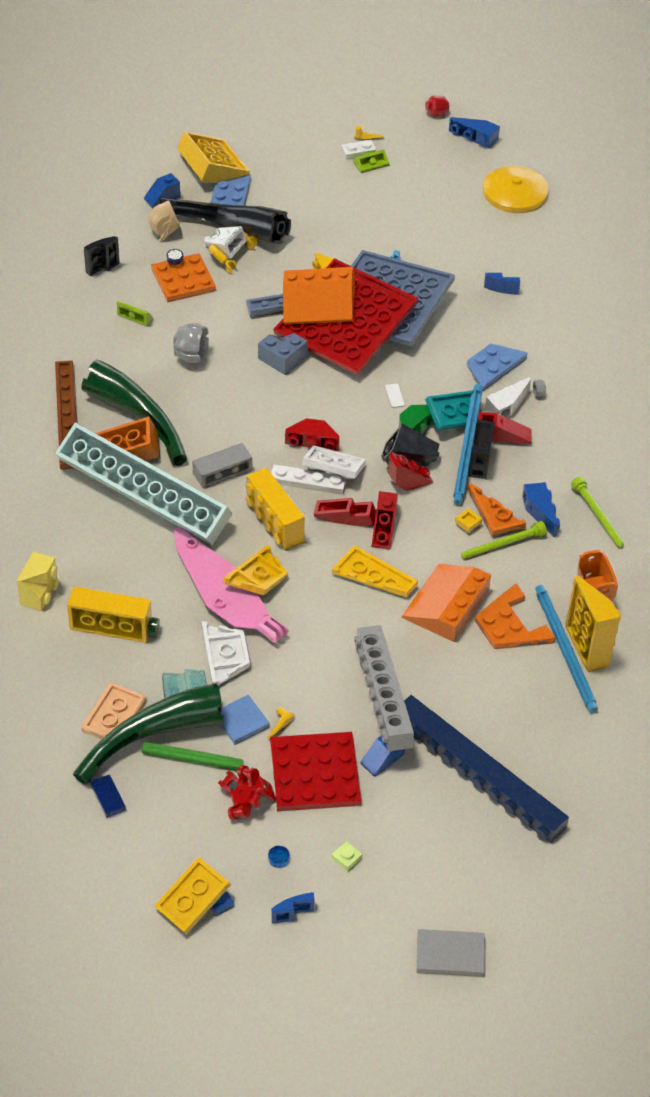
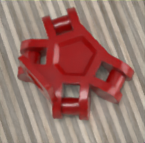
[218,765,276,820]

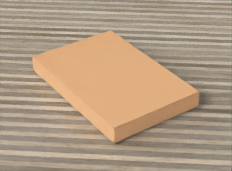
[81,682,147,739]

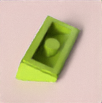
[353,150,390,173]
[117,301,153,326]

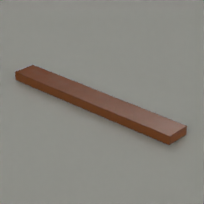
[55,360,76,470]

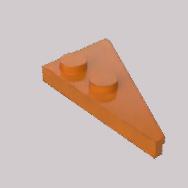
[468,483,526,536]

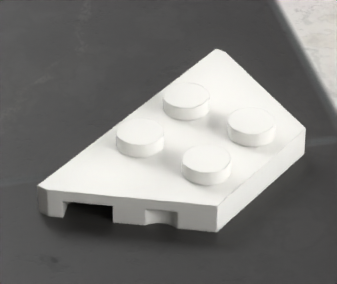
[202,621,250,685]

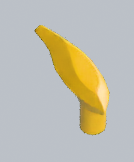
[353,126,384,140]
[268,707,294,740]

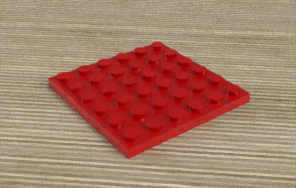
[273,258,419,375]

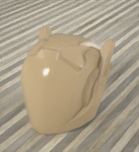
[148,201,180,242]

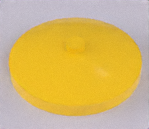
[483,166,548,213]

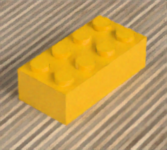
[245,467,305,550]
[67,586,152,643]

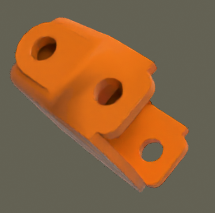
[577,550,618,602]

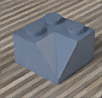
[258,333,308,375]

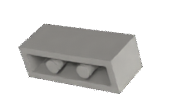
[192,443,252,488]

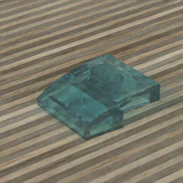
[162,669,207,698]

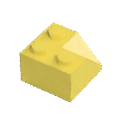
[17,552,59,611]

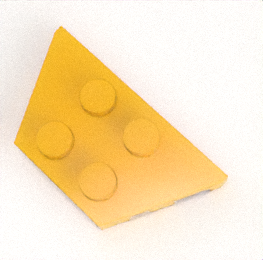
[222,545,288,595]

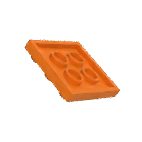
[151,253,216,302]

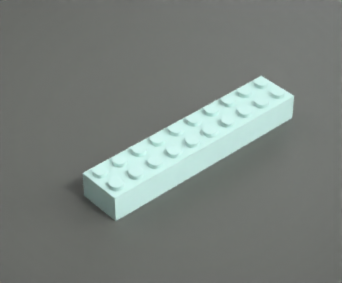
[55,423,233,546]

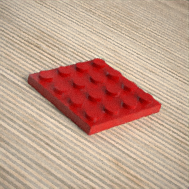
[270,731,361,811]

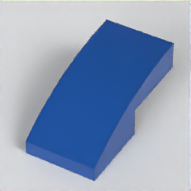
[484,273,520,294]
[271,892,315,923]

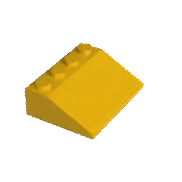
[177,132,250,183]
[565,576,621,671]

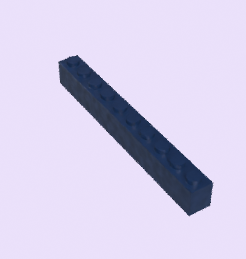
[404,695,569,844]

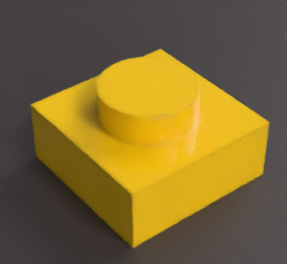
[455,508,482,533]

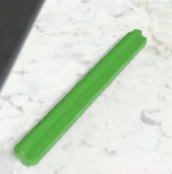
[142,742,244,771]

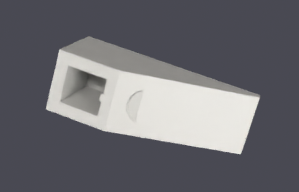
[485,377,531,418]

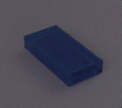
[90,774,126,818]

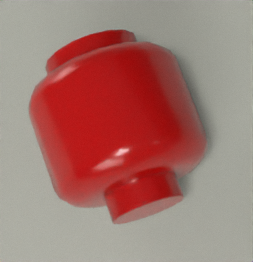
[425,96,450,116]

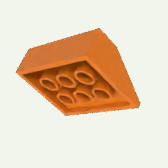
[283,267,356,325]
[402,564,491,642]

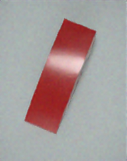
[314,498,376,526]

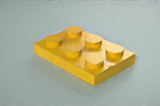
[154,857,231,935]

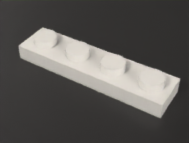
[271,464,346,495]

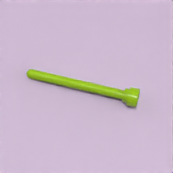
[571,476,624,547]
[461,521,547,559]

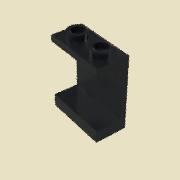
[468,420,495,479]

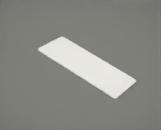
[385,384,405,407]

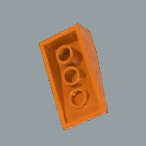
[95,417,159,461]

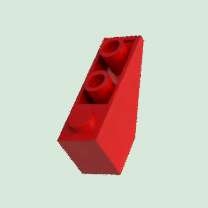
[478,412,532,444]
[371,491,398,549]

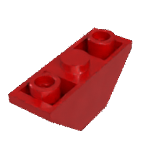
[285,418,340,451]
[388,452,433,491]

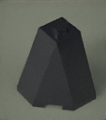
[381,423,440,467]

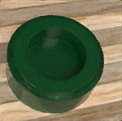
[147,617,160,638]

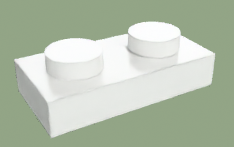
[341,140,376,160]

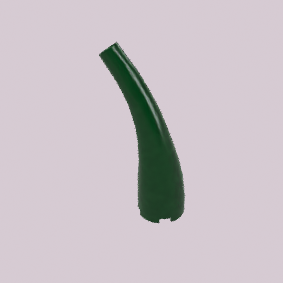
[81,359,187,466]
[73,683,224,785]

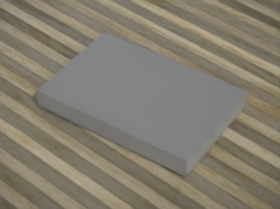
[417,929,484,976]

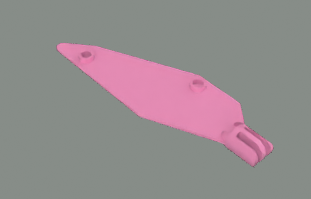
[174,527,289,643]

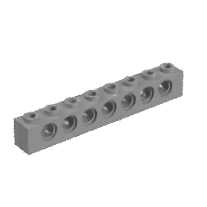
[354,625,414,751]

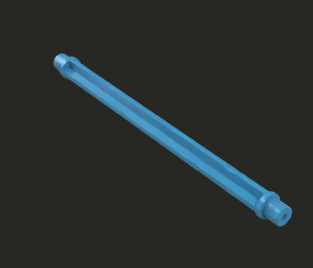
[453,384,483,505]
[535,585,598,713]

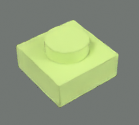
[332,841,362,872]

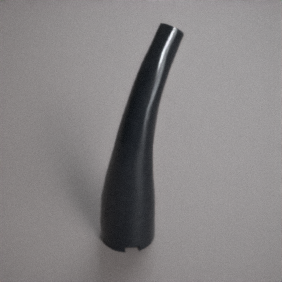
[160,198,291,244]

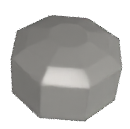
[533,380,546,397]

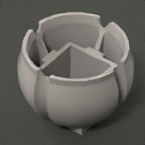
[173,323,209,364]

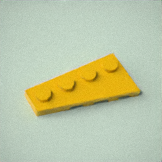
[332,545,418,598]

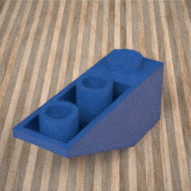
[449,117,500,148]
[522,482,560,537]

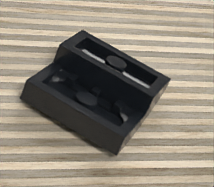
[84,236,120,276]

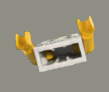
[204,226,257,274]

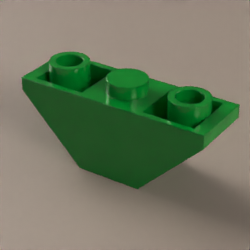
[398,405,434,433]

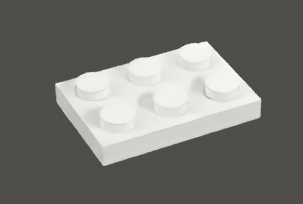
[302,445,366,479]

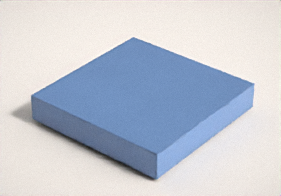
[220,694,270,745]

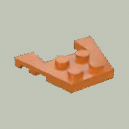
[475,583,556,649]

